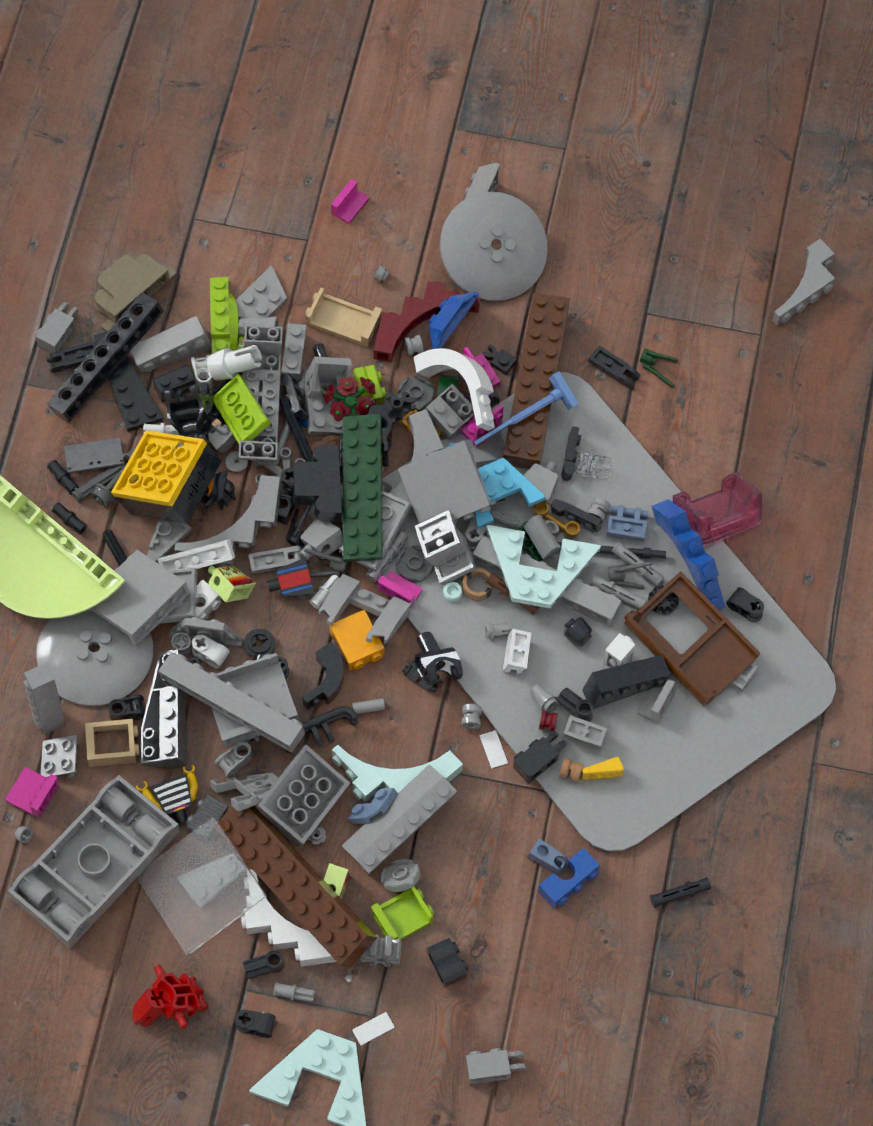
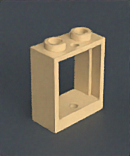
[85,719,140,767]

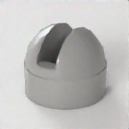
[15,826,32,843]

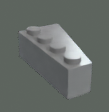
[131,316,212,373]

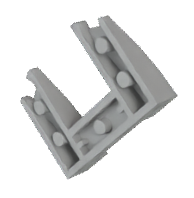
[319,574,411,644]

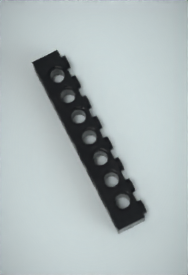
[47,292,164,423]

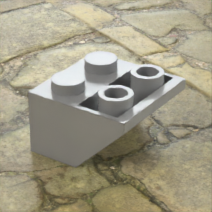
[424,384,474,439]

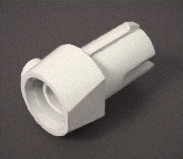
[207,345,262,381]

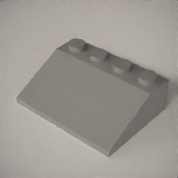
[257,744,350,846]

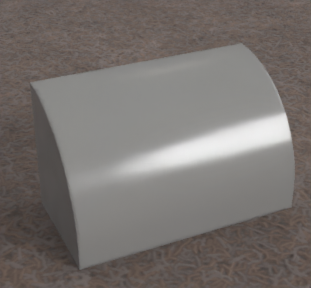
[524,515,561,559]

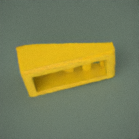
[581,757,624,780]

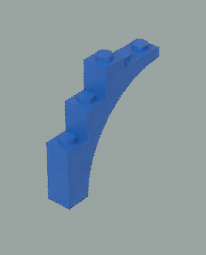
[651,499,725,610]

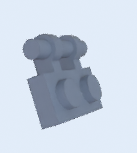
[606,505,649,541]

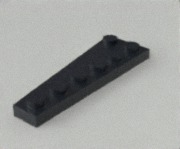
[94,331,163,432]

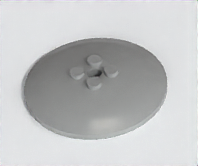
[440,192,548,301]
[36,610,154,707]

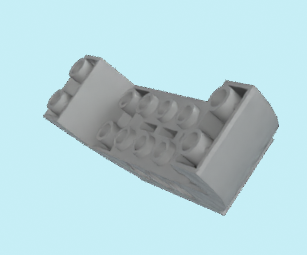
[238,325,283,462]

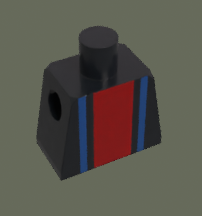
[267,558,314,597]

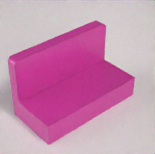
[331,179,369,224]
[378,571,422,608]

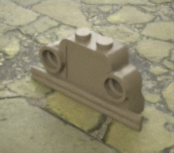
[95,254,177,332]

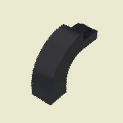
[303,641,344,710]

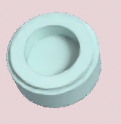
[443,582,463,602]

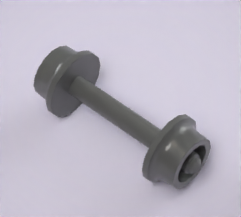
[91,449,135,507]

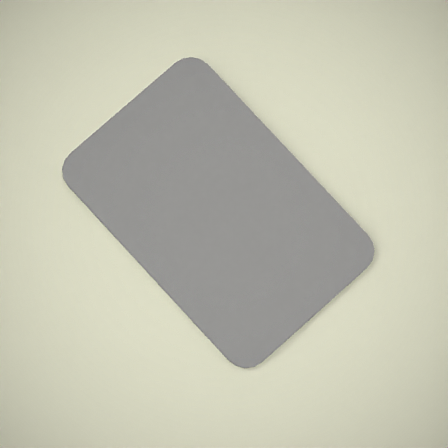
[342,372,836,852]

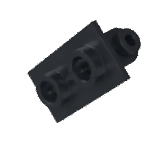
[402,659,443,693]

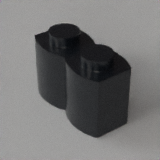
[427,938,468,987]

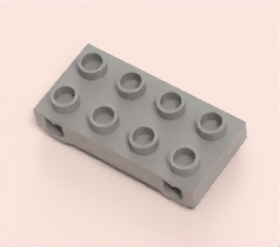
[8,775,179,949]

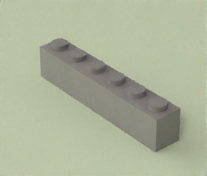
[23,663,66,735]

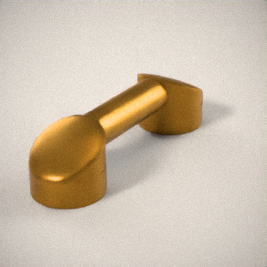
[533,501,580,538]

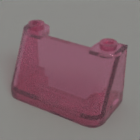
[673,472,762,546]

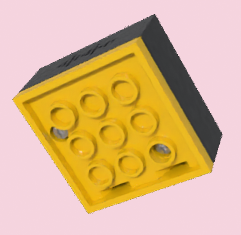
[111,430,222,524]

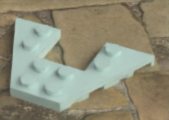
[486,525,601,608]
[249,1029,366,1126]

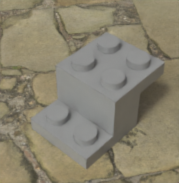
[415,510,476,585]

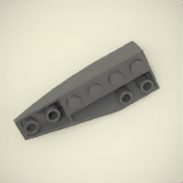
[141,649,187,769]

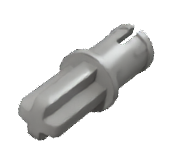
[273,982,315,1002]

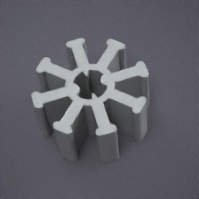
[361,935,402,967]

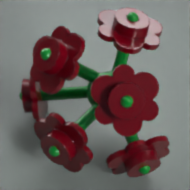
[322,377,376,422]

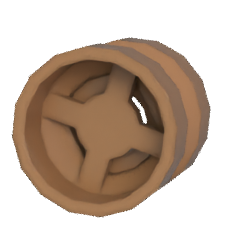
[559,758,584,782]

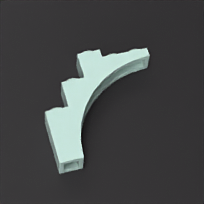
[332,745,463,803]

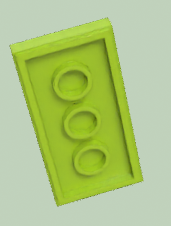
[213,374,271,444]

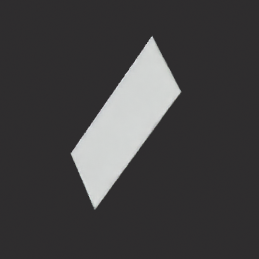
[479,730,508,768]
[352,1012,395,1045]

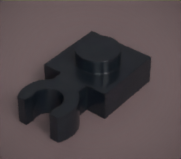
[483,345,517,375]

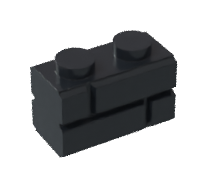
[153,365,195,403]

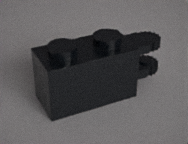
[513,731,567,784]

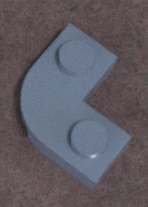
[348,788,398,824]

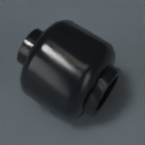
[564,618,592,647]

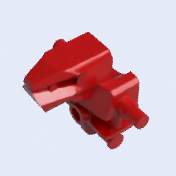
[132,964,209,1029]

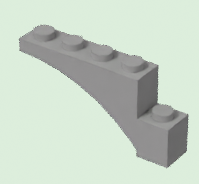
[772,239,835,325]

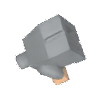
[208,419,236,454]

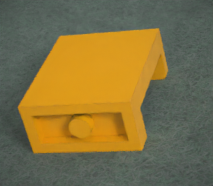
[329,610,385,671]

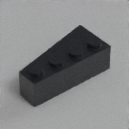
[582,655,671,709]

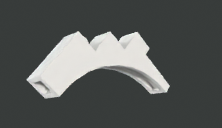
[241,869,337,967]

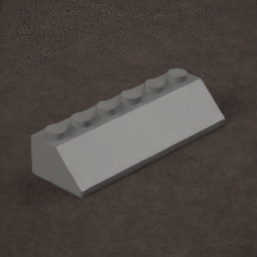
[342,765,457,875]

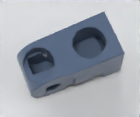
[527,839,568,874]

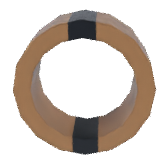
[462,568,493,602]

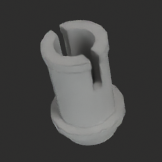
[485,622,510,639]

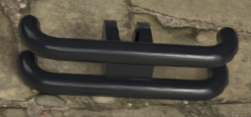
[285,706,358,753]

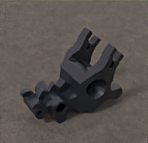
[164,383,214,443]
[367,392,416,467]

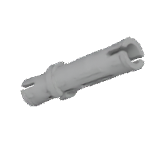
[366,530,408,582]
[612,542,664,587]
[590,574,647,609]

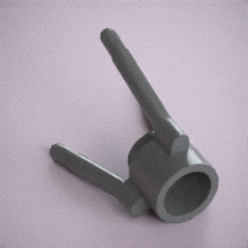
[304,549,346,577]
[608,560,653,589]

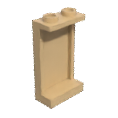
[305,288,382,348]

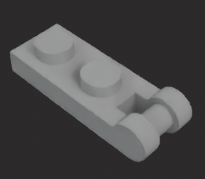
[248,546,302,574]

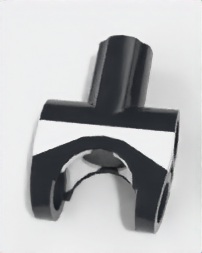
[414,631,463,685]

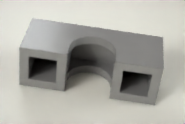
[281,323,307,383]

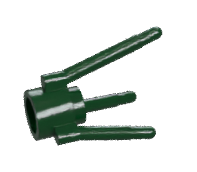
[640,348,678,388]

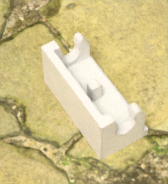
[503,629,531,674]

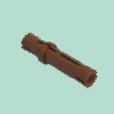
[486,573,539,615]

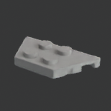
[235,266,287,318]
[169,617,244,648]

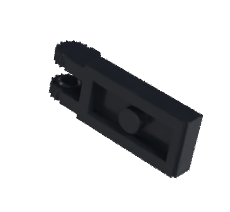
[46,341,97,373]
[588,346,640,388]
[280,373,309,421]
[561,426,581,481]
[551,499,601,532]

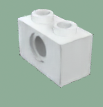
[196,580,221,620]
[603,633,635,668]

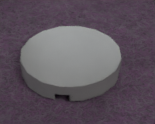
[381,859,421,892]

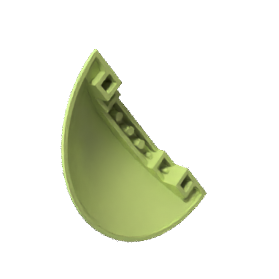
[0,475,126,619]

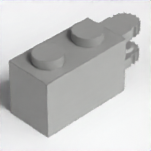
[35,302,78,353]
[465,1048,526,1085]

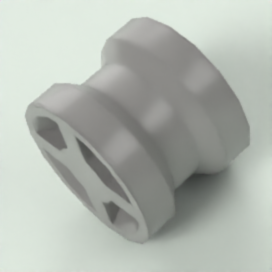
[404,335,424,356]

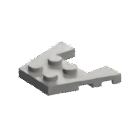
[210,773,278,811]

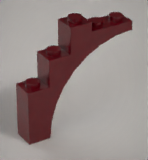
[373,281,481,362]

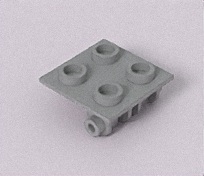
[41,735,79,778]

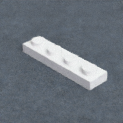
[158,539,235,571]

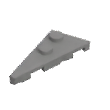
[147,519,192,563]

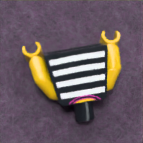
[136,765,198,823]

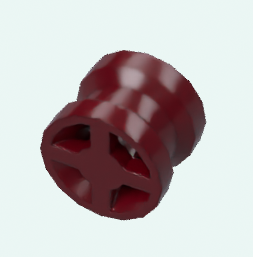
[539,710,558,732]

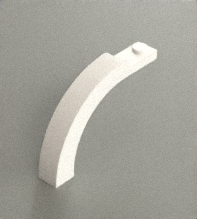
[414,348,495,431]

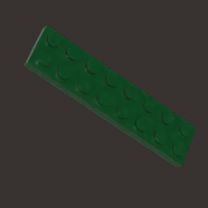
[343,414,383,562]

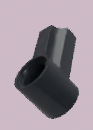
[556,688,594,722]
[243,950,285,979]

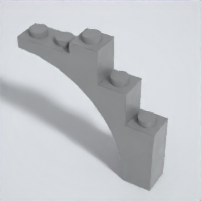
[390,409,444,514]
[175,475,282,567]

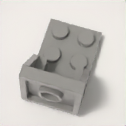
[304,357,352,436]

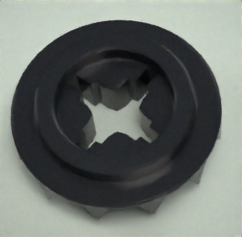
[648,585,679,615]
[244,629,275,657]

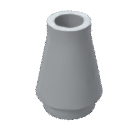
[531,684,558,713]

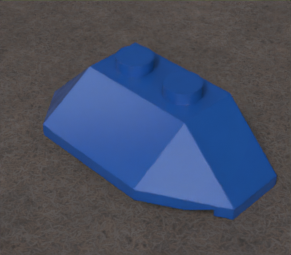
[428,292,479,349]

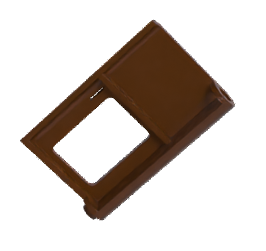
[624,571,760,706]

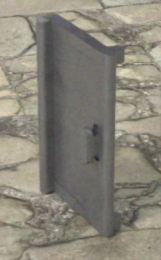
[64,438,124,473]

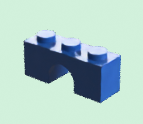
[538,848,600,909]

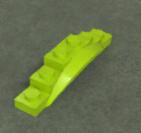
[210,277,239,354]

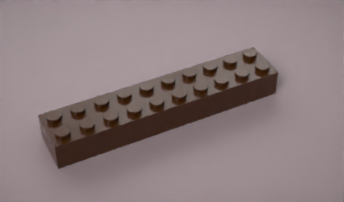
[503,293,570,469]
[214,805,377,968]

